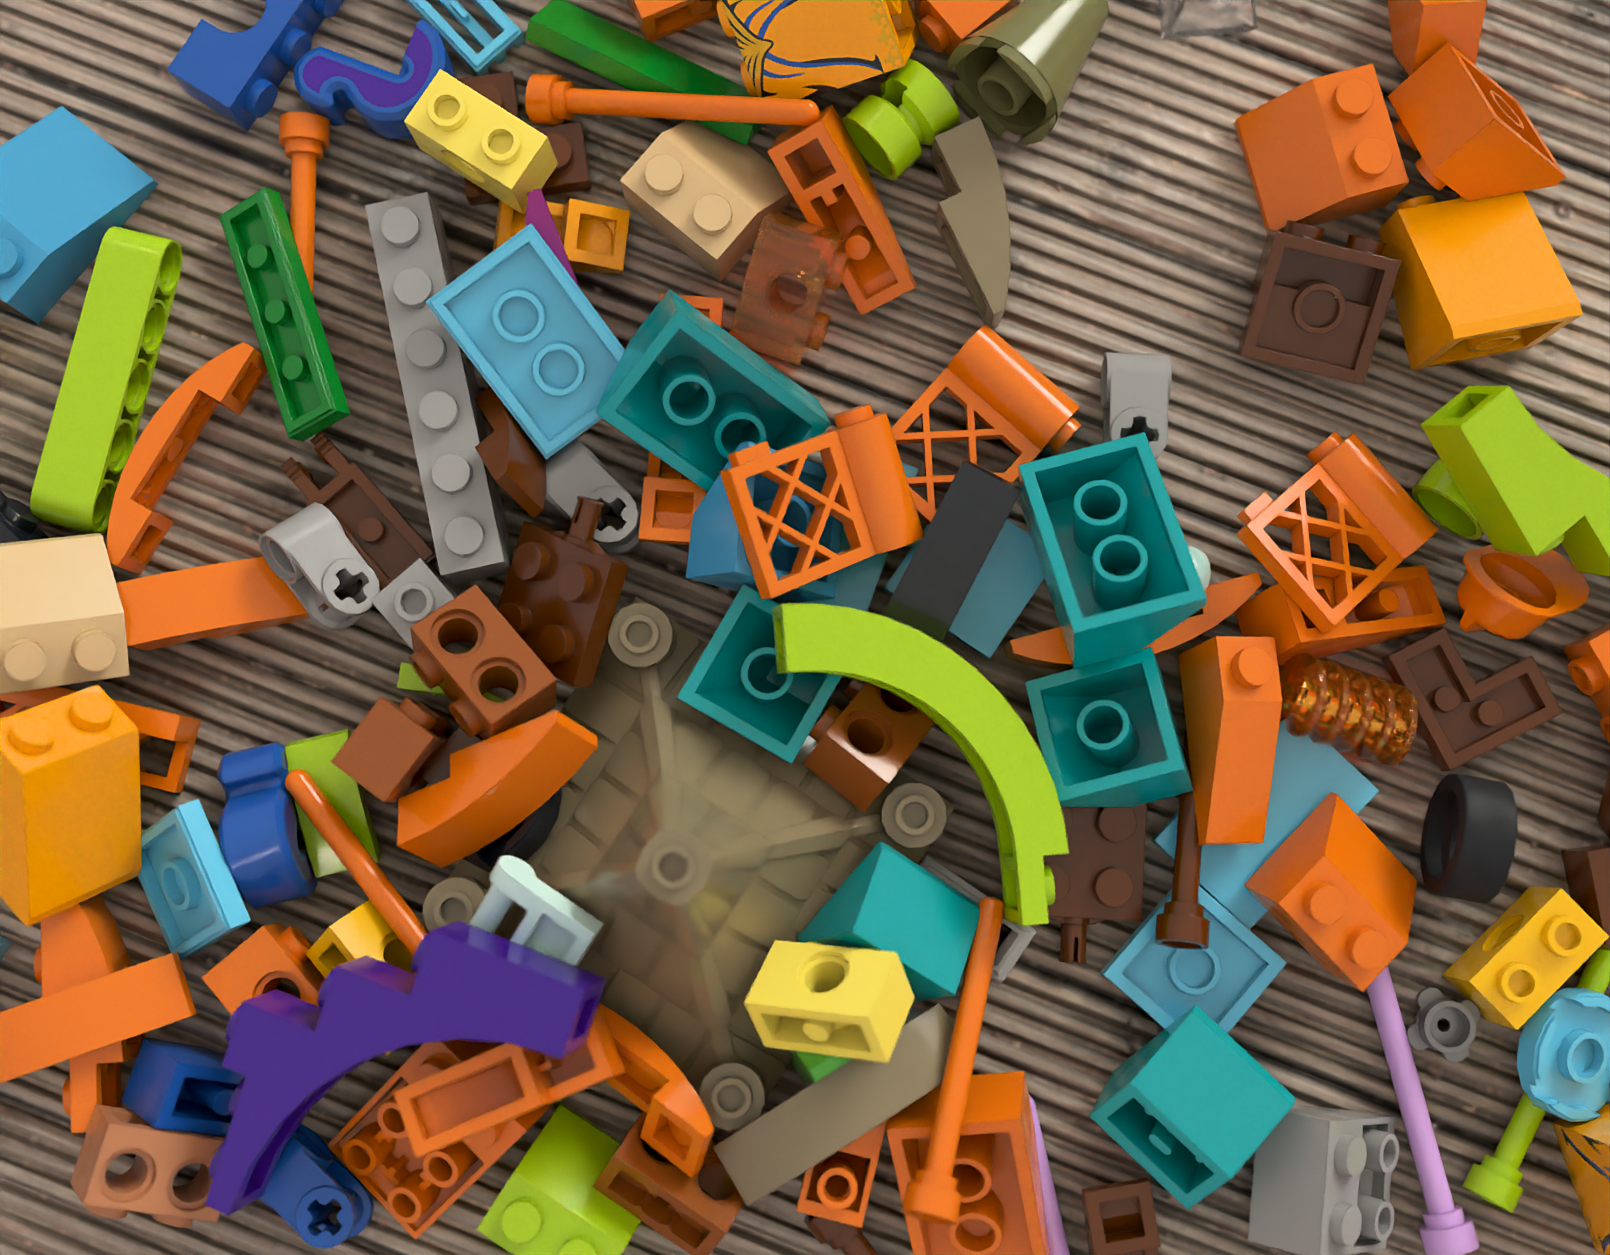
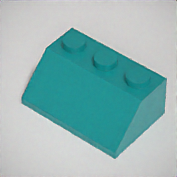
[596,289,831,492]
[1018,432,1207,669]

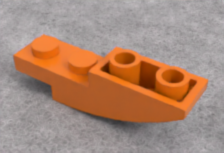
[34,894,145,1133]

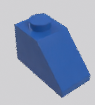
[121,1038,246,1136]

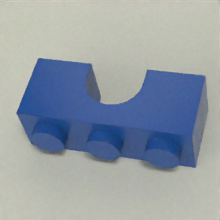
[167,0,344,131]

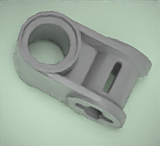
[1100,352,1172,461]
[545,438,641,555]
[258,502,380,631]

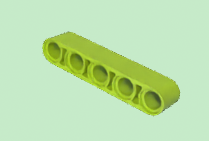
[30,226,183,535]

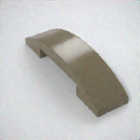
[713,1003,976,1207]

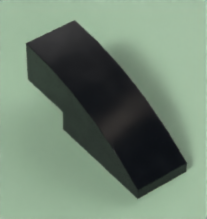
[882,459,1022,643]

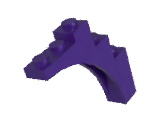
[205,920,607,1216]

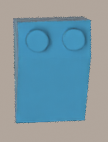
[0,106,158,324]

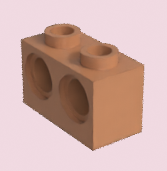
[70,1104,227,1227]

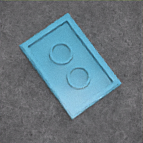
[426,223,625,460]
[1151,702,1379,930]

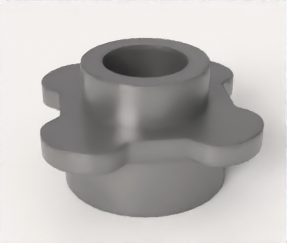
[1406,987,1480,1063]

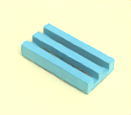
[405,0,525,76]

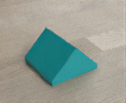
[798,841,980,1002]

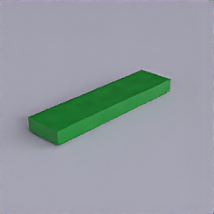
[526,0,765,145]
[219,187,350,441]

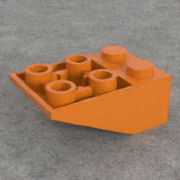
[326,1039,555,1240]

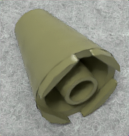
[947,0,1109,145]

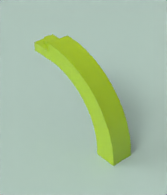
[772,604,1069,926]

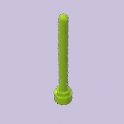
[1462,949,1610,1214]

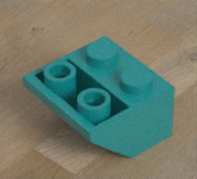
[1089,1005,1296,1210]

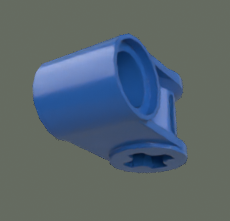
[259,1124,374,1249]

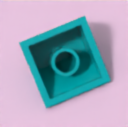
[1025,647,1194,807]

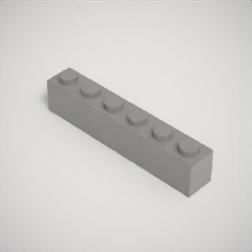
[365,192,513,585]

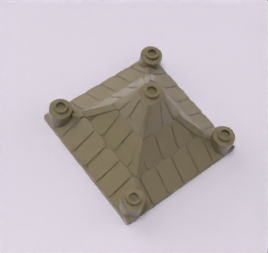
[420,597,955,1131]

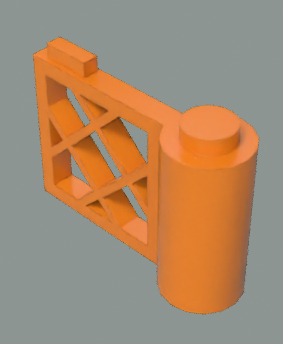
[891,324,1082,525]
[720,404,924,599]
[1236,431,1439,634]

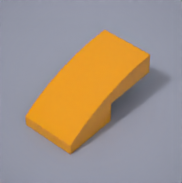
[493,198,630,274]

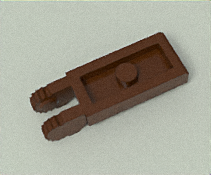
[280,431,437,591]

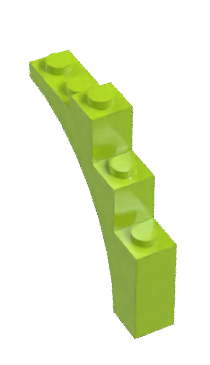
[1421,386,1610,577]

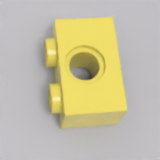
[404,69,558,215]
[744,940,915,1063]

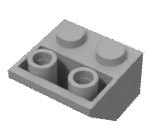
[1248,1104,1399,1255]

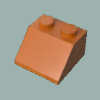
[1388,42,1566,201]
[1234,63,1409,233]
[1244,792,1417,992]

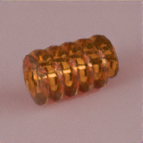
[1279,653,1418,766]

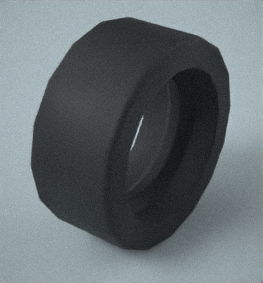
[1420,774,1518,904]

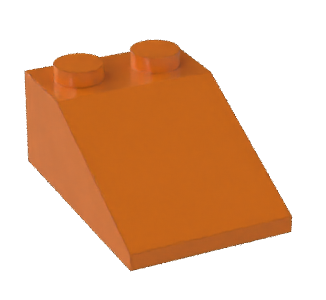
[886,1071,1050,1255]

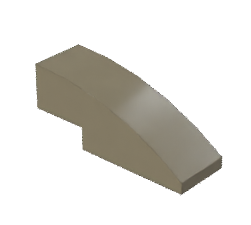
[930,116,1011,329]

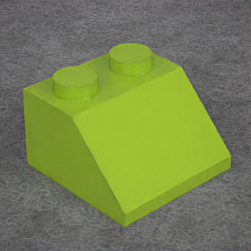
[476,1102,641,1255]

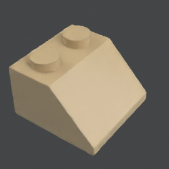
[620,120,793,282]
[0,533,130,694]

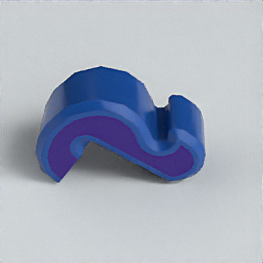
[294,19,455,139]
[217,742,318,909]

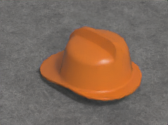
[1456,544,1590,640]

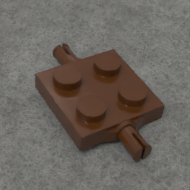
[497,495,629,688]
[1043,803,1147,964]

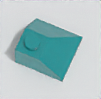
[677,584,842,764]

